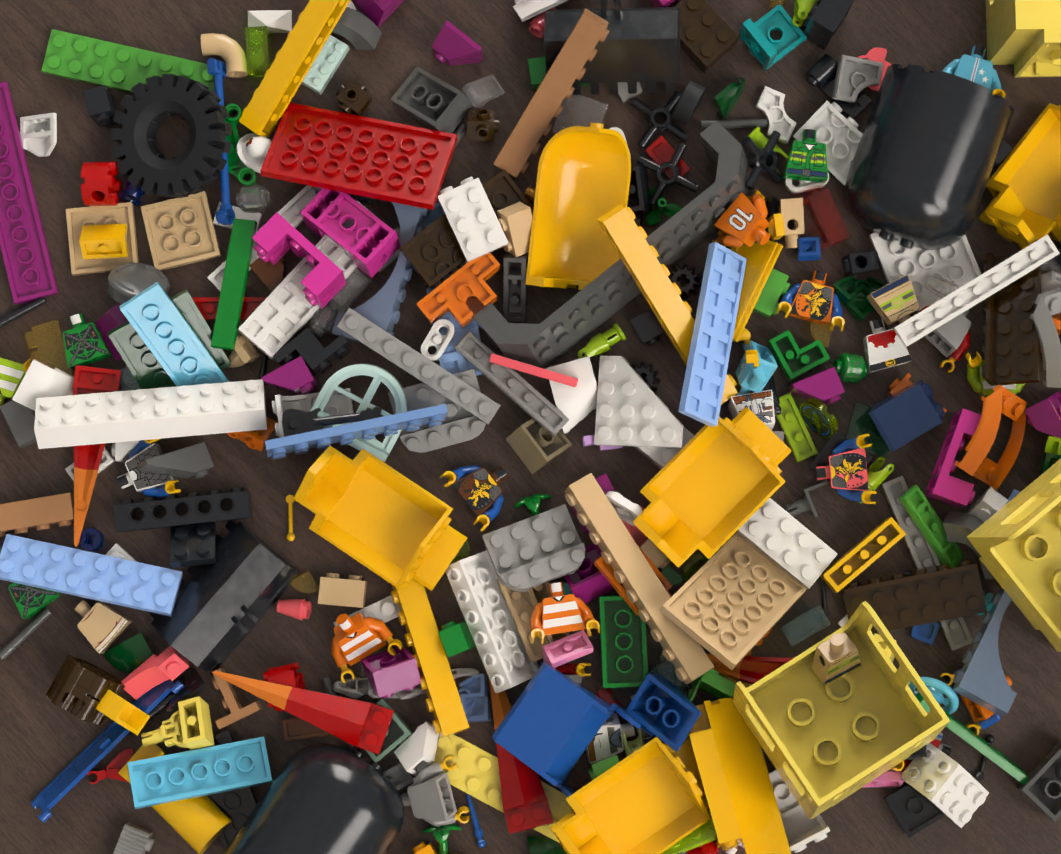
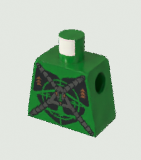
[63,314,113,370]
[8,583,63,619]

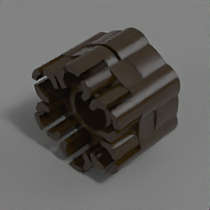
[45,655,125,726]

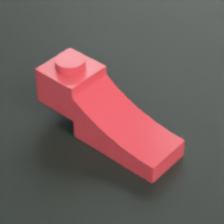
[121,646,189,700]

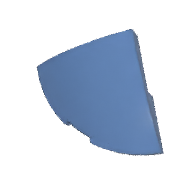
[458,673,491,722]

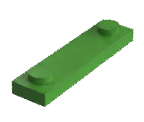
[899,484,965,568]

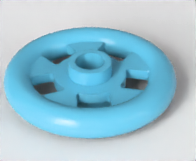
[909,677,959,714]

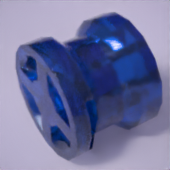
[119,180,146,206]
[79,528,104,551]

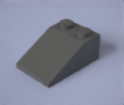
[390,66,473,133]

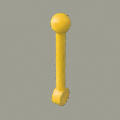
[286,495,295,541]

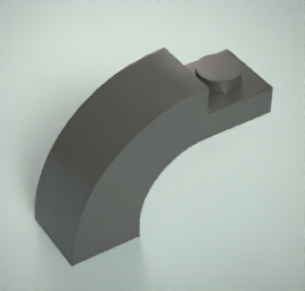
[332,7,382,50]
[943,511,994,579]

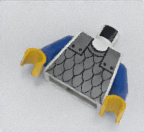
[117,439,181,498]

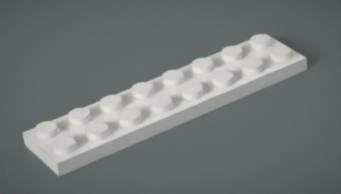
[238,200,377,360]

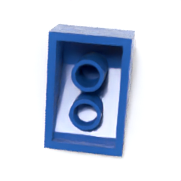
[625,673,701,751]

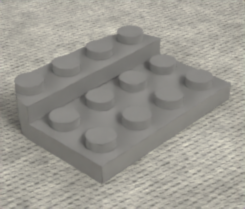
[388,368,486,453]
[482,504,585,593]

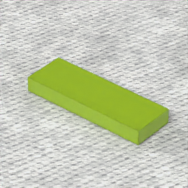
[775,393,818,463]

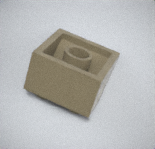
[506,418,572,475]

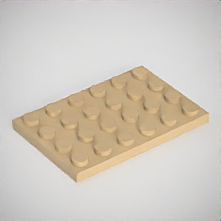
[660,532,808,670]

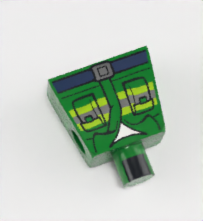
[783,129,828,183]

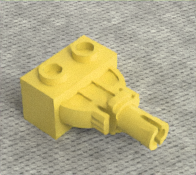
[141,696,215,750]

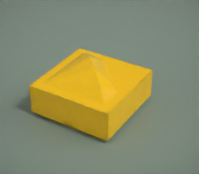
[768,213,785,240]

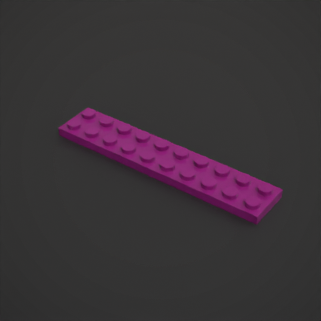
[0,81,59,305]

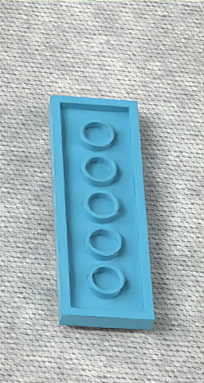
[119,282,230,386]
[127,737,272,809]

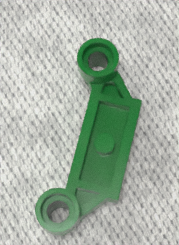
[225,103,257,187]

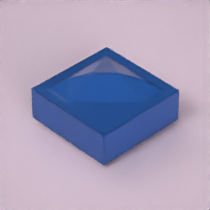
[798,237,821,261]

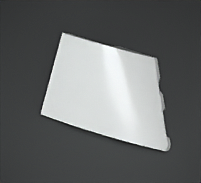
[546,356,598,434]
[12,359,74,411]

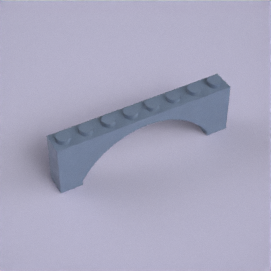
[332,202,431,343]
[953,587,1017,717]

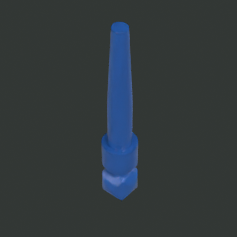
[466,795,486,848]

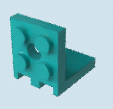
[738,4,807,71]

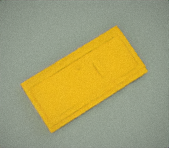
[730,240,783,342]

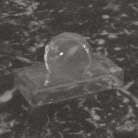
[462,75,505,107]

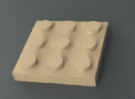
[141,191,221,271]
[66,202,139,276]

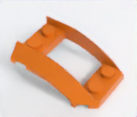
[955,385,1027,490]

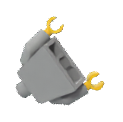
[401,754,470,827]

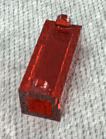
[803,188,850,250]

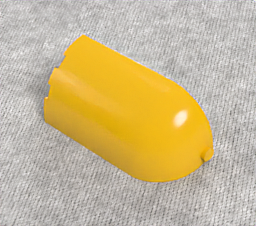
[525,123,631,290]

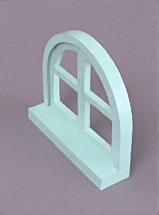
[310,363,408,462]

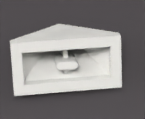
[248,10,292,33]

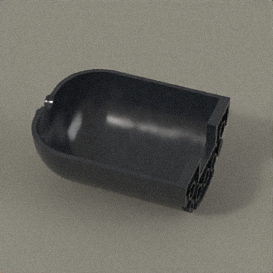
[845,64,1014,250]
[222,744,404,854]

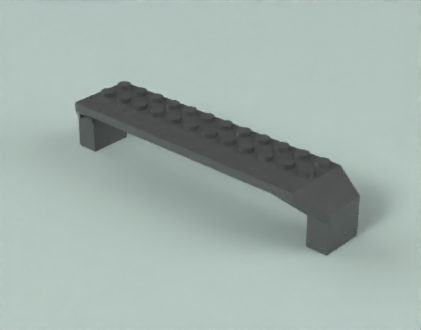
[473,120,749,369]

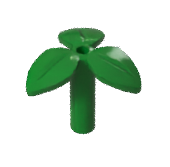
[645,187,682,226]
[514,493,551,516]
[423,823,462,854]

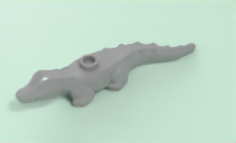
[333,668,479,700]

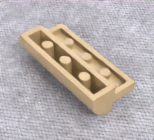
[496,579,570,663]

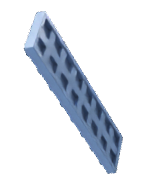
[265,404,448,459]

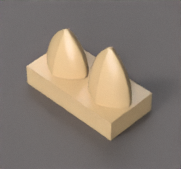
[228,326,260,368]

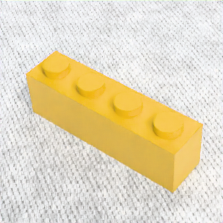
[820,517,906,593]

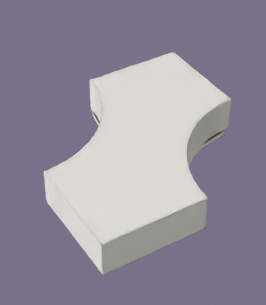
[756,86,796,145]

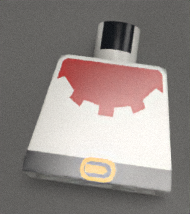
[863,318,912,374]

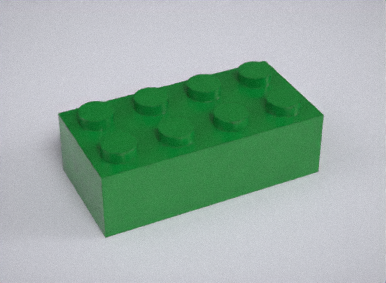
[599,596,648,688]

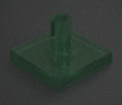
[846,403,889,459]

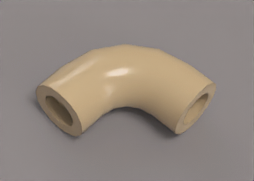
[201,33,248,78]

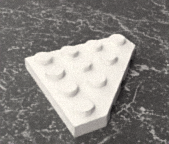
[594,356,683,448]

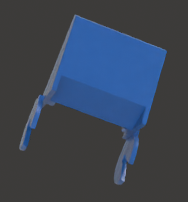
[492,662,656,797]

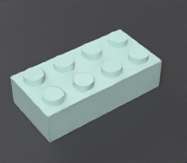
[302,35,350,95]

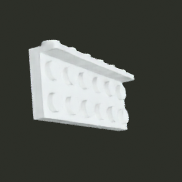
[793,101,863,186]
[445,550,539,693]

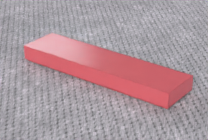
[489,354,578,387]

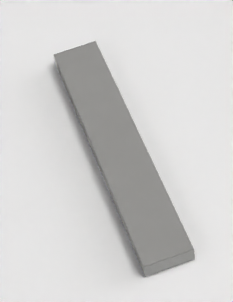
[454,331,569,437]

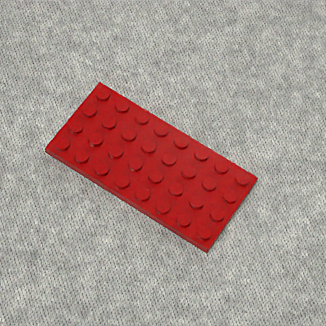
[260,103,458,210]

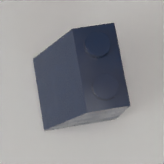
[869,379,945,452]

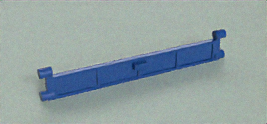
[31,679,184,823]

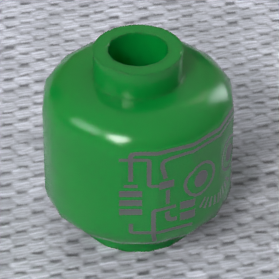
[832,353,868,383]

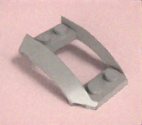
[1030,287,1061,388]

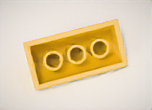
[151,795,231,854]

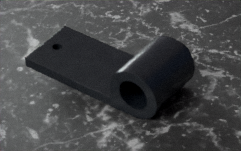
[806,54,872,120]

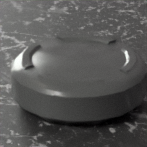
[107,263,170,305]

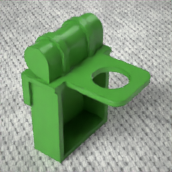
[687,669,736,702]

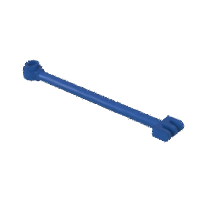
[207,58,235,225]

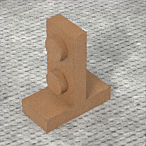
[212,668,263,729]

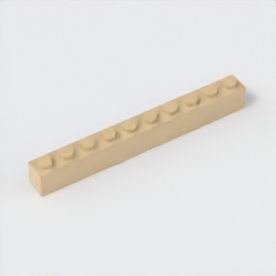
[564,473,714,685]

